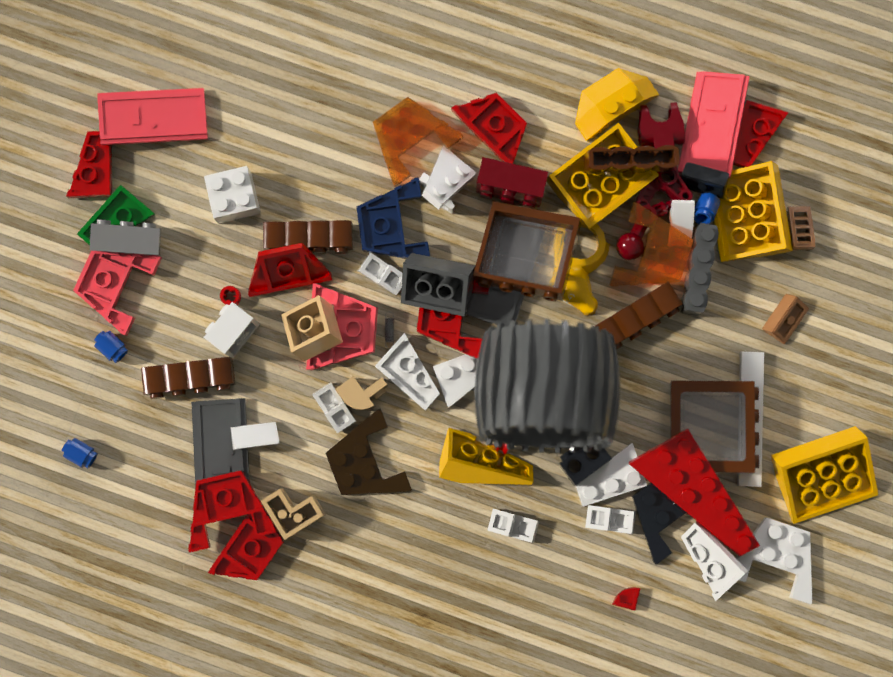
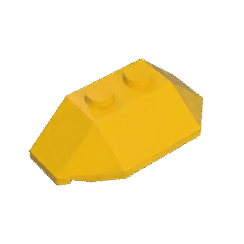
[575,68,659,142]

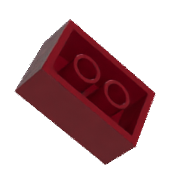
[476,157,548,209]

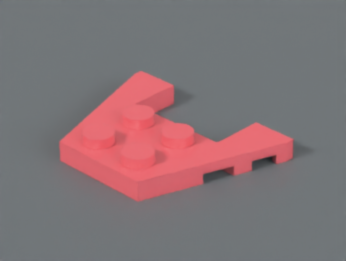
[73,250,162,336]
[306,284,378,370]

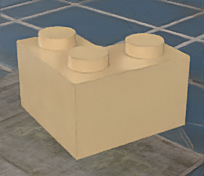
[261,489,326,540]

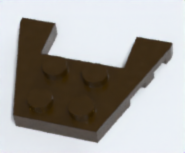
[326,409,412,495]

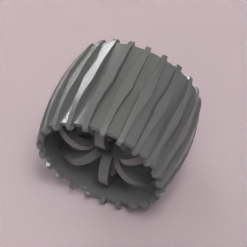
[475,319,620,453]

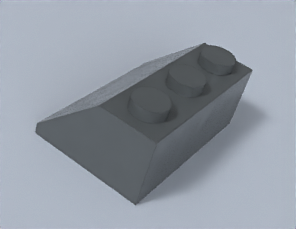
[401,253,476,317]

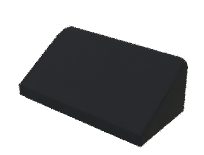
[681,162,729,199]

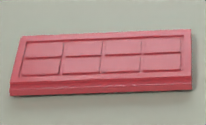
[678,71,750,178]
[97,88,208,145]

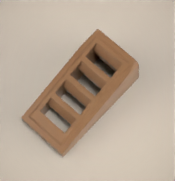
[787,206,815,250]

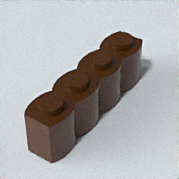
[584,145,679,174]
[263,220,353,254]
[595,281,683,350]
[141,357,236,399]

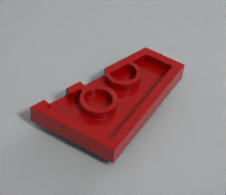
[733,100,789,168]
[66,131,112,198]

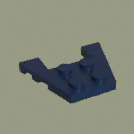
[356,177,430,259]

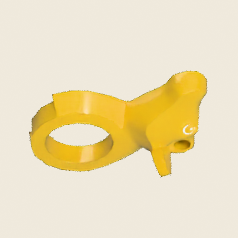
[548,221,610,316]

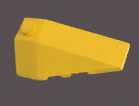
[439,428,534,485]

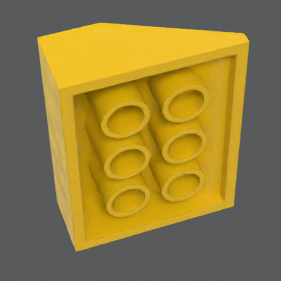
[546,123,659,229]
[714,161,793,262]
[771,426,878,524]

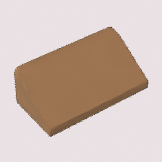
[762,294,809,344]

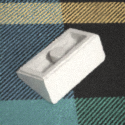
[231,422,280,450]

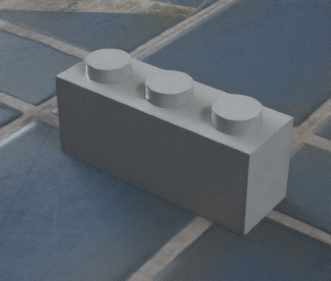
[90,219,161,255]

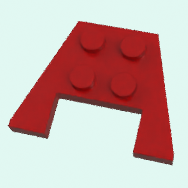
[417,273,491,359]
[188,470,277,553]

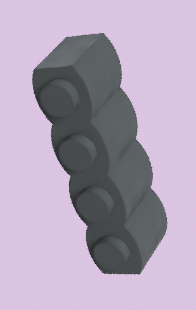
[680,223,718,316]

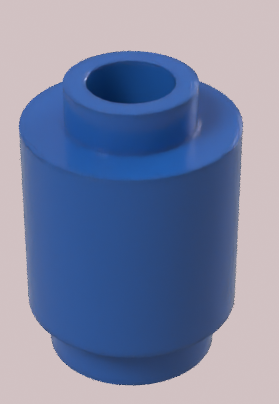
[694,193,720,224]
[94,331,128,363]
[62,438,98,469]

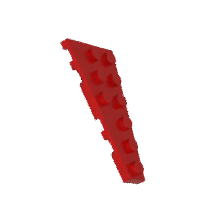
[629,428,760,557]

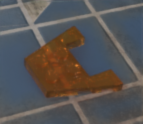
[373,97,463,187]
[609,202,693,287]

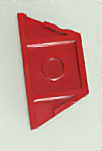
[451,93,527,164]
[248,243,332,297]
[208,499,284,581]

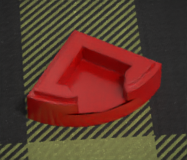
[612,587,641,611]

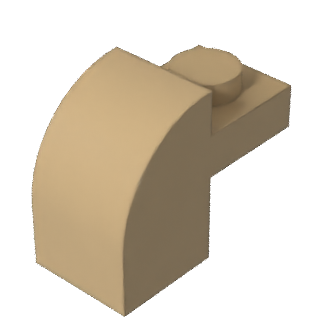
[335,376,388,411]

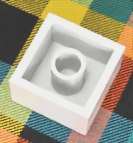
[204,166,261,224]
[204,302,260,358]

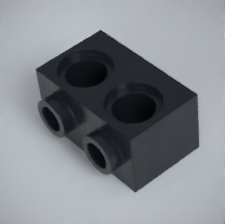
[558,446,612,486]

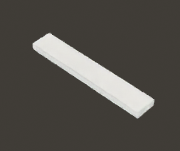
[737,351,764,487]

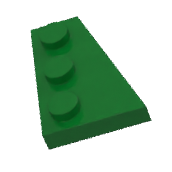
[77,185,156,245]

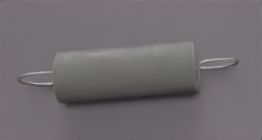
[385,311,394,349]

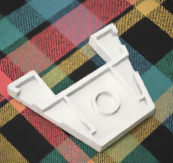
[736,517,812,604]

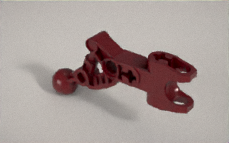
[616,102,693,260]

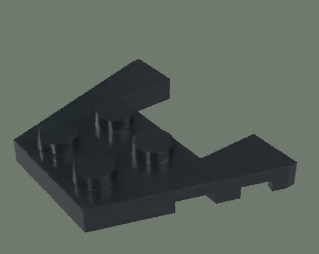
[632,482,687,565]

